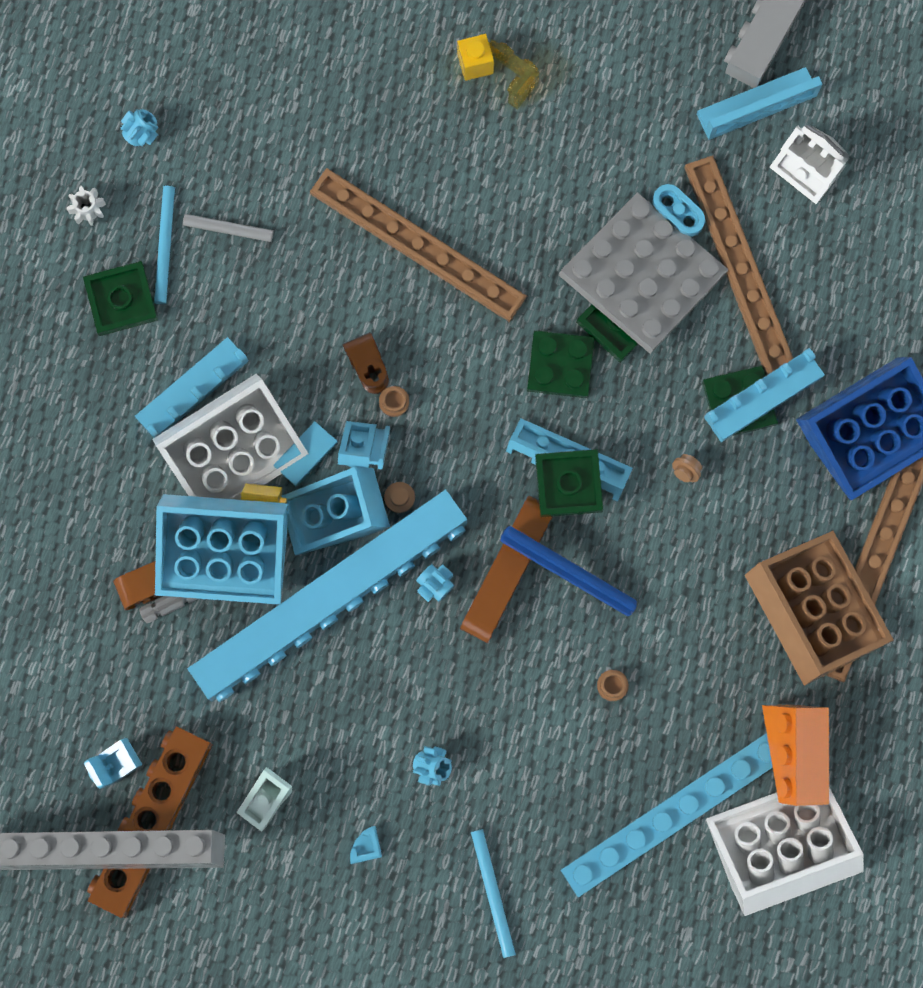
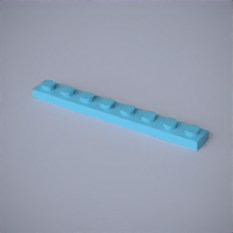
[560,733,773,897]

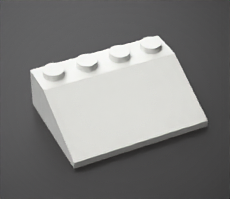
[152,374,308,500]
[706,787,864,916]

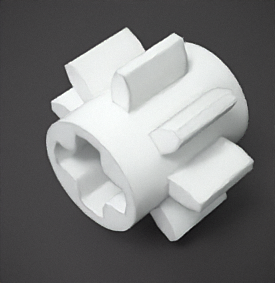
[67,186,106,226]

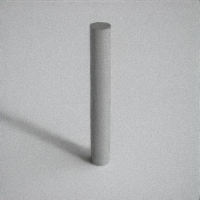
[183,214,274,242]

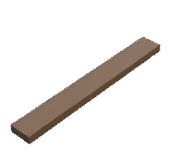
[684,155,794,376]
[310,168,527,322]
[826,457,923,683]

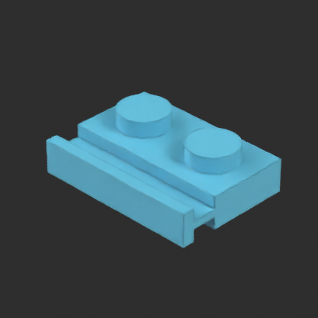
[338,421,390,469]

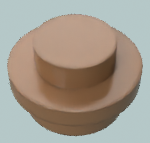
[379,386,409,417]
[672,454,702,482]
[384,482,415,513]
[597,670,629,701]

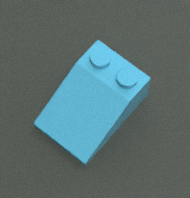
[282,467,390,555]

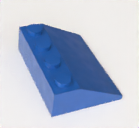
[796,357,923,500]

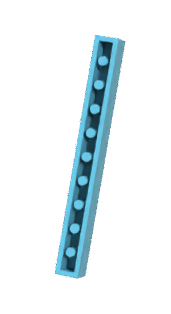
[187,489,467,702]

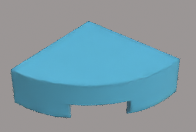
[350,826,382,864]

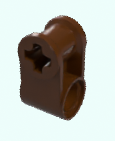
[342,332,389,394]

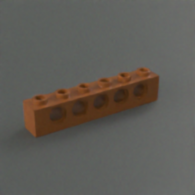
[87,726,213,918]

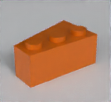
[762,705,829,806]

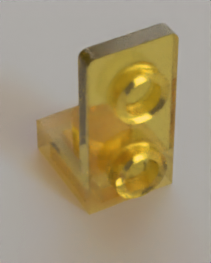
[489,39,540,110]

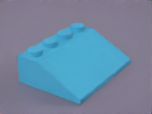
[155,494,288,605]

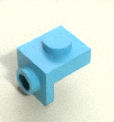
[84,738,142,789]

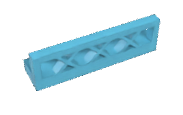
[697,67,822,140]

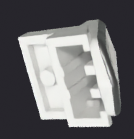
[770,125,849,204]

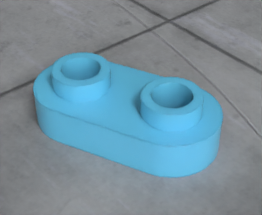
[652,184,705,237]

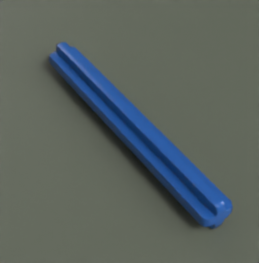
[500,526,637,616]

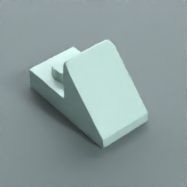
[237,767,292,832]

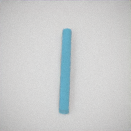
[154,186,175,304]
[471,829,516,958]

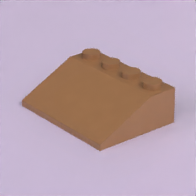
[745,531,894,686]

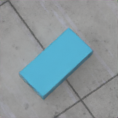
[273,421,338,487]

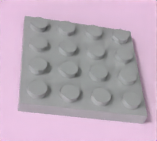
[559,192,728,354]

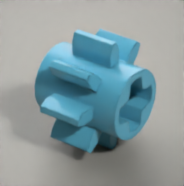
[121,109,159,146]
[416,564,455,602]
[413,746,452,786]

